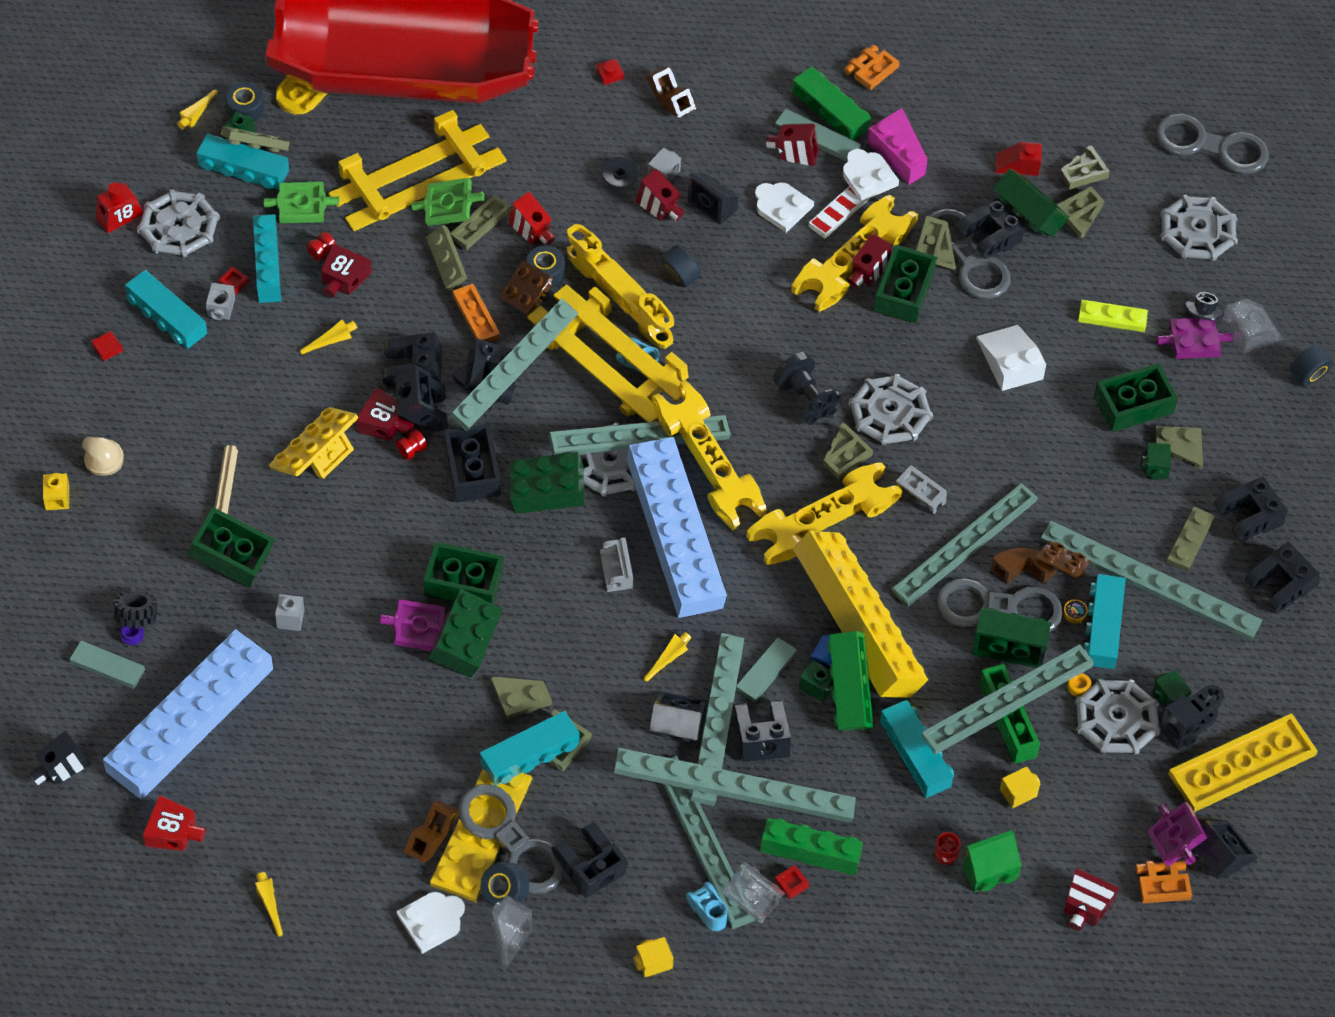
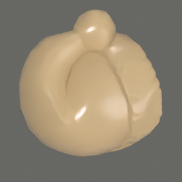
[82,437,124,476]

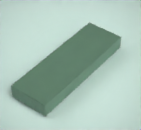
[736,638,797,703]
[69,641,145,689]

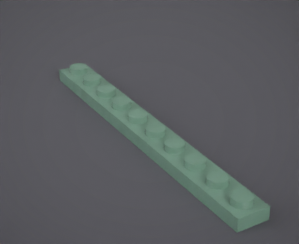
[1040,521,1262,641]
[614,748,856,823]

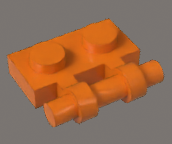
[844,45,899,91]
[1136,861,1192,903]

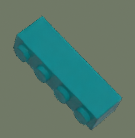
[197,134,289,190]
[253,214,281,303]
[125,270,207,349]
[1084,574,1126,669]
[880,700,954,798]
[480,711,579,786]

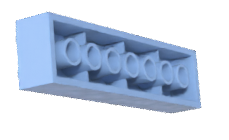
[626,437,727,618]
[103,629,273,800]

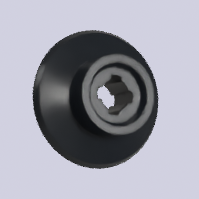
[601,157,640,188]
[1185,292,1224,320]

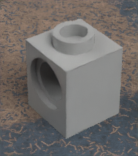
[648,148,681,182]
[206,283,235,320]
[275,594,305,631]

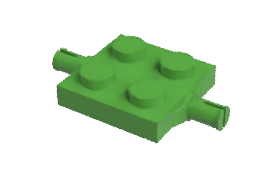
[412,178,485,226]
[264,182,339,223]

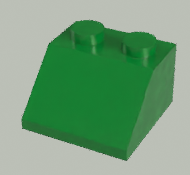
[962,830,1021,892]

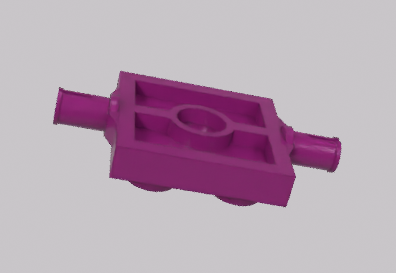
[1156,318,1233,359]
[379,599,445,651]
[1147,801,1207,867]

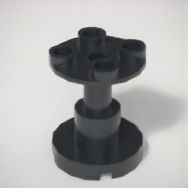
[773,352,842,425]

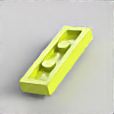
[1078,300,1148,332]

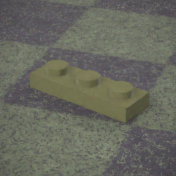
[221,126,290,152]
[450,194,511,251]
[426,225,468,290]
[1166,507,1215,572]

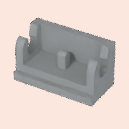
[896,465,947,514]
[600,538,633,592]

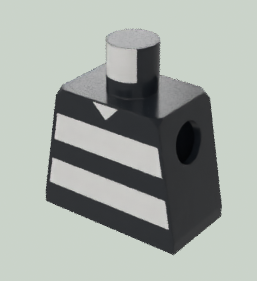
[29,730,90,785]

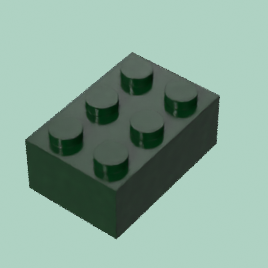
[993,168,1070,236]
[874,245,938,323]
[1094,363,1178,432]
[510,452,584,513]
[187,507,275,588]
[423,542,504,604]
[428,589,503,678]
[972,608,1051,668]

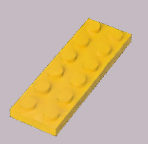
[1168,713,1318,812]
[430,769,532,902]

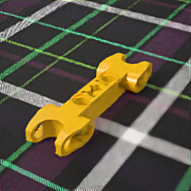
[791,195,918,312]
[567,224,674,349]
[652,380,767,531]
[746,463,903,565]

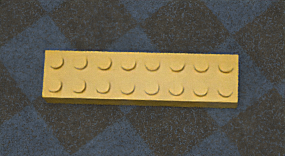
[793,531,928,698]

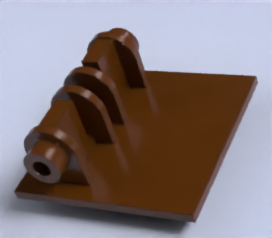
[499,260,554,315]
[1035,541,1091,579]

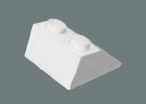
[976,325,1046,391]

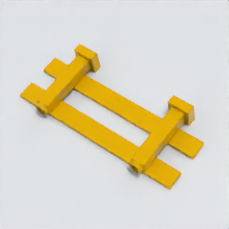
[328,110,507,231]
[527,284,689,423]

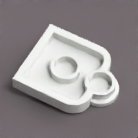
[843,149,899,201]
[755,182,814,233]
[397,892,465,953]

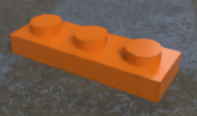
[453,284,500,342]

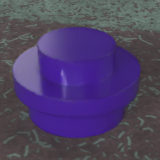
[120,625,144,645]

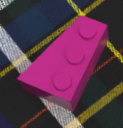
[867,108,927,185]

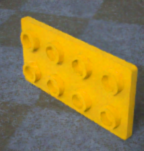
[269,407,358,479]

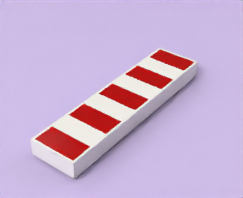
[809,186,870,239]

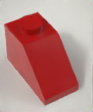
[995,142,1042,176]

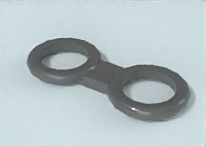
[1156,114,1269,175]
[923,209,1011,299]
[937,578,1063,632]
[458,784,564,894]

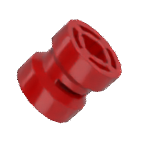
[306,231,336,262]
[396,429,428,460]
[934,832,961,864]

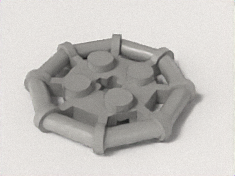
[137,189,220,258]
[1160,194,1238,261]
[848,374,933,446]
[579,423,636,497]
[1075,678,1161,755]

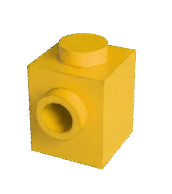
[43,473,69,510]
[1000,767,1040,809]
[633,937,673,977]

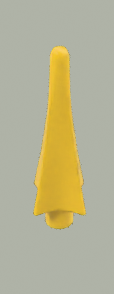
[177,90,218,129]
[300,319,357,354]
[644,632,691,682]
[255,872,283,936]

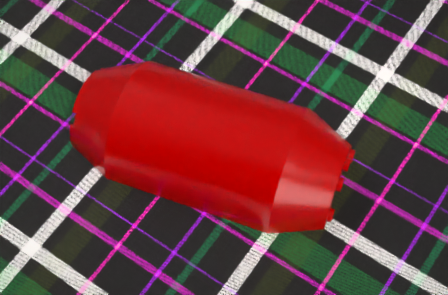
[266,0,538,104]

